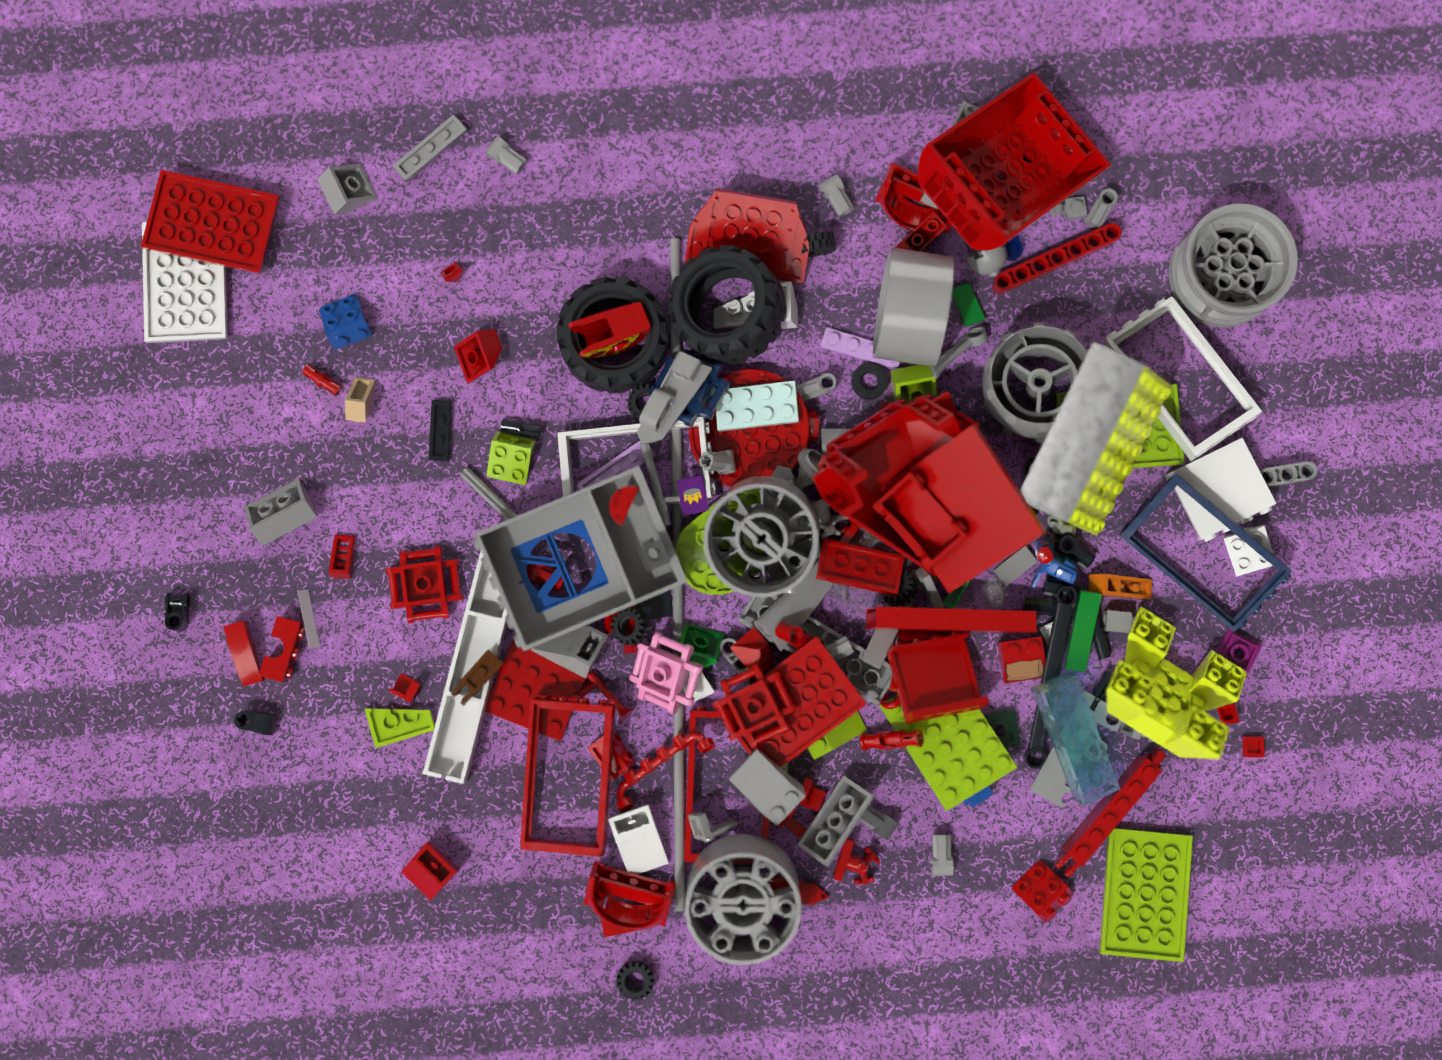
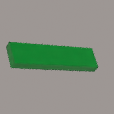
[1064,590,1102,672]

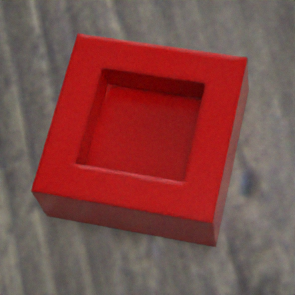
[1242,736,1265,757]

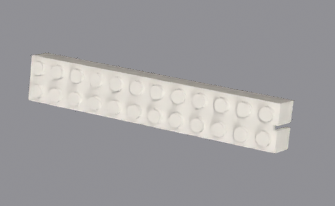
[423,551,508,784]

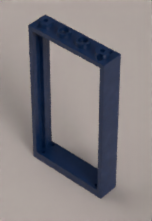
[1120,472,1292,632]

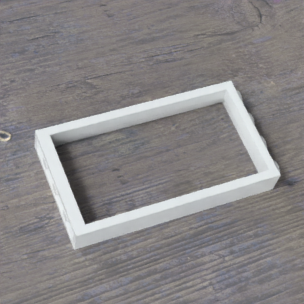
[557,417,716,506]

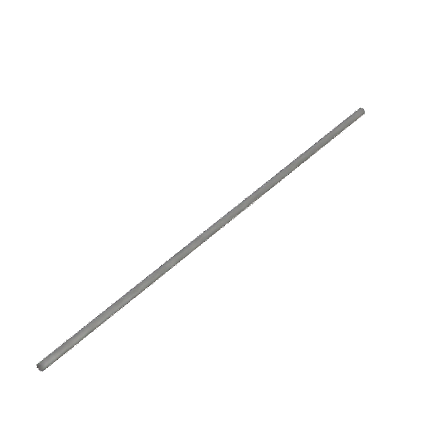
[670,238,685,911]

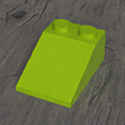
[807,711,867,760]

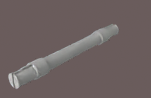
[640,441,671,527]

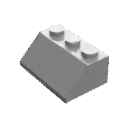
[244,478,317,546]

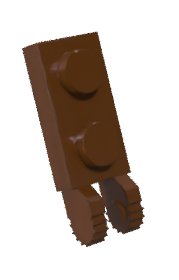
[451,649,504,706]

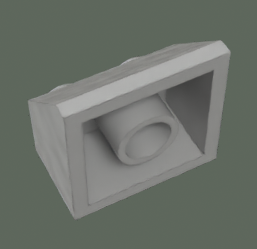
[317,163,378,215]

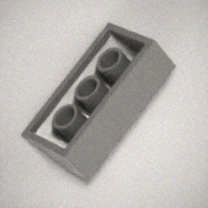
[798,775,874,867]

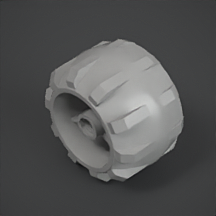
[982,322,1088,444]

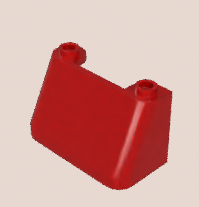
[872,472,967,570]

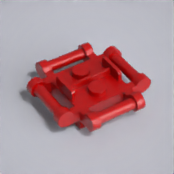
[386,545,464,624]
[712,663,798,749]

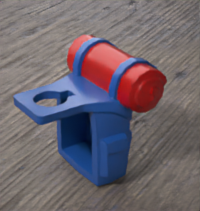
[1031,537,1078,589]

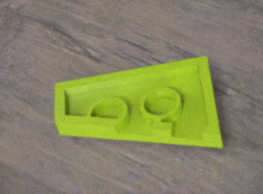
[364,708,435,748]

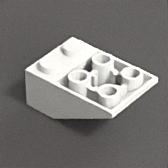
[608,804,669,874]

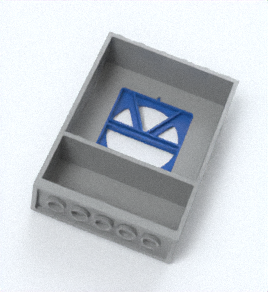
[472,466,687,651]

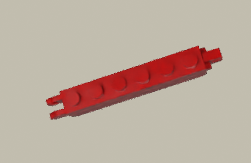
[1054,748,1166,877]

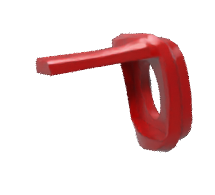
[773,806,807,838]

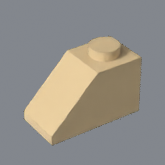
[345,377,375,423]

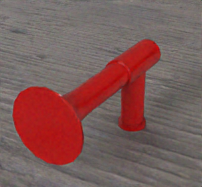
[577,671,635,723]

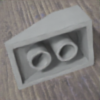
[729,748,806,826]

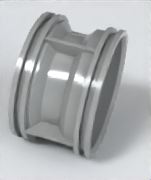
[1169,204,1298,327]

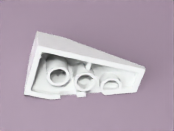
[714,282,798,329]

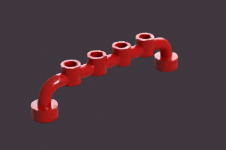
[616,732,716,813]

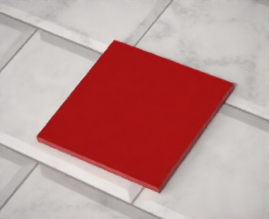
[881,424,1046,593]

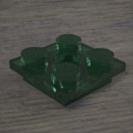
[983,709,1021,748]

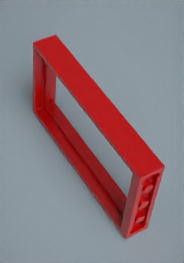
[520,694,616,857]

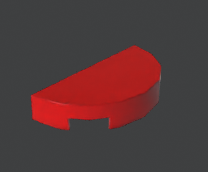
[609,486,639,526]

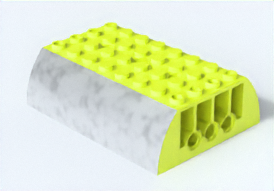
[1020,342,1172,536]

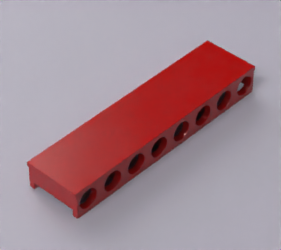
[865,607,1037,633]

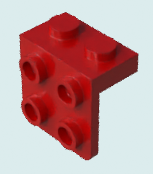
[1012,861,1074,924]

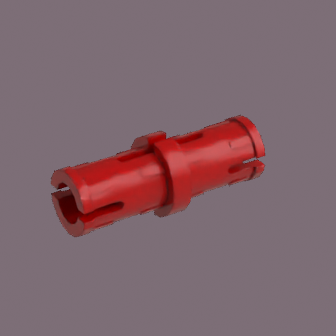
[301,363,343,396]

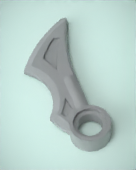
[931,326,988,379]

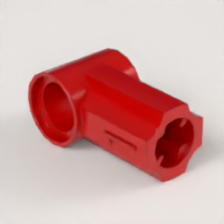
[527,563,564,592]
[775,621,814,650]

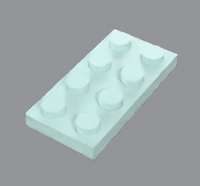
[716,381,799,432]

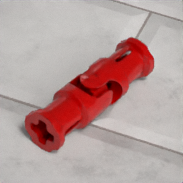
[860,728,924,751]

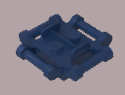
[648,349,730,427]

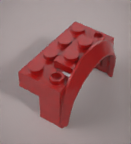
[874,162,952,234]
[584,860,676,931]

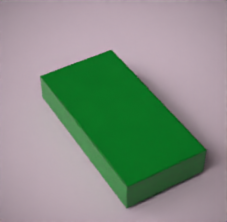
[951,283,985,328]

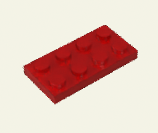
[815,538,904,596]

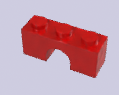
[259,616,306,683]

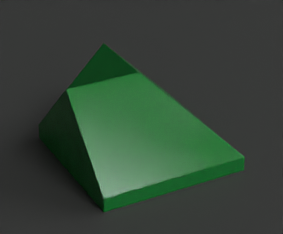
[676,623,725,668]

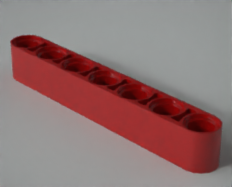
[992,223,1122,294]

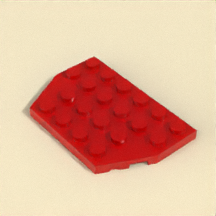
[684,188,809,284]

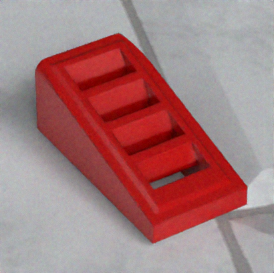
[328,535,356,579]

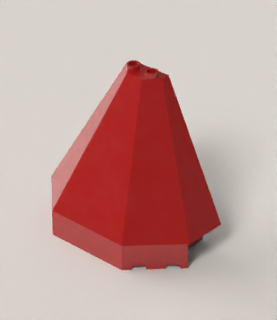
[812,391,980,577]

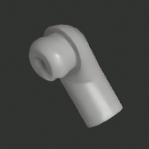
[1047,515,1076,536]

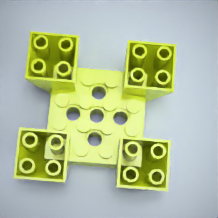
[1107,606,1247,759]

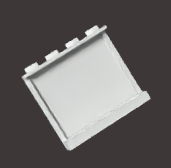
[1165,438,1276,542]

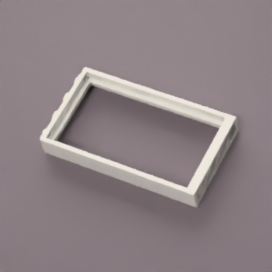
[1103,297,1262,461]

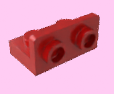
[587,731,636,781]

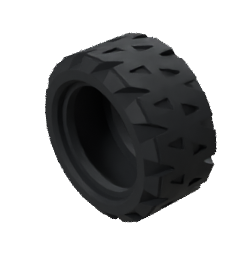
[668,245,786,365]
[557,277,669,394]

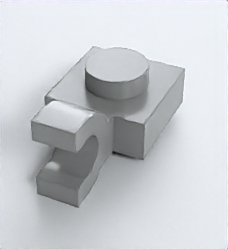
[1050,196,1087,220]

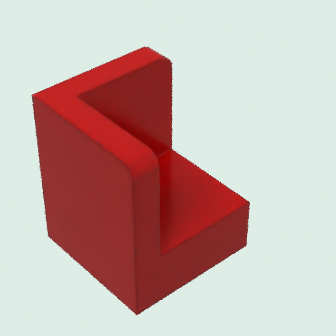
[389,674,423,703]

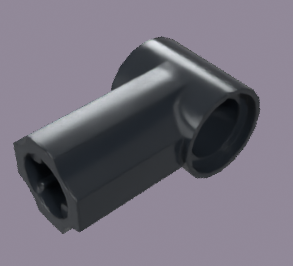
[1054,535,1096,570]
[1042,577,1085,601]

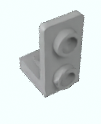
[688,812,738,842]

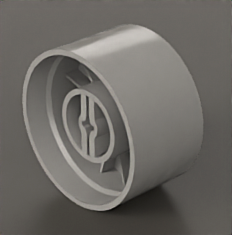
[873,247,954,367]
[704,476,820,597]
[685,834,801,965]

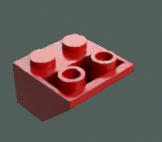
[401,841,460,901]

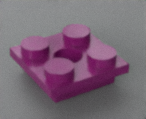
[1216,628,1262,678]

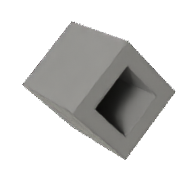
[1102,610,1134,634]

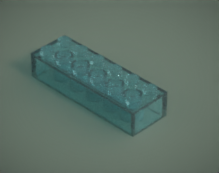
[1031,672,1120,806]

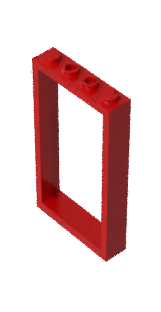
[684,707,769,864]

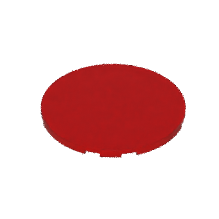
[689,369,810,489]

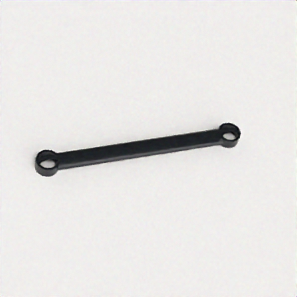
[1024,586,1077,769]

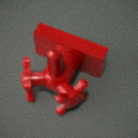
[832,838,880,885]

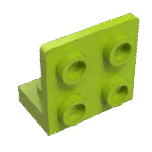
[487,431,536,485]

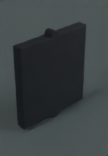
[635,590,673,619]

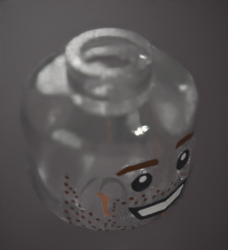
[980,577,1009,608]

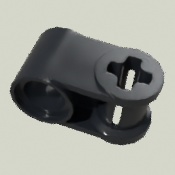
[164,592,191,632]
[234,711,277,736]

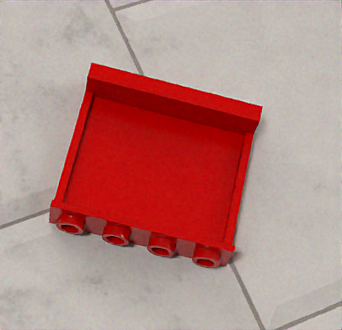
[886,631,989,724]

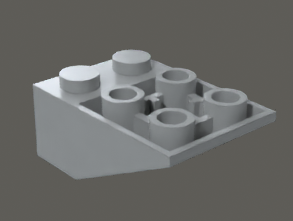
[531,625,608,678]

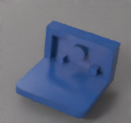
[319,294,372,350]

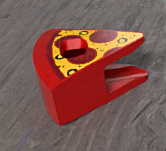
[568,302,651,359]

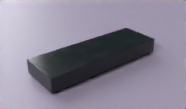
[428,400,452,462]
[1021,597,1077,618]

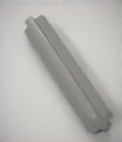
[460,467,518,520]

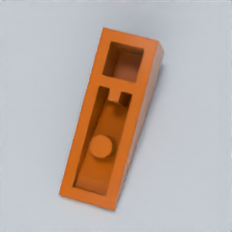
[1088,574,1152,600]

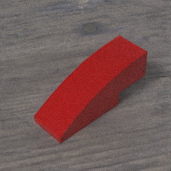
[223,621,264,686]

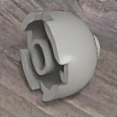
[965,244,1008,277]

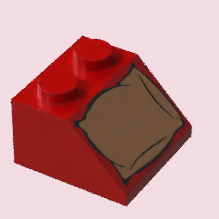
[997,636,1045,684]

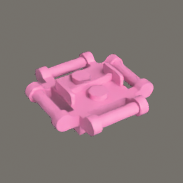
[629,631,703,714]

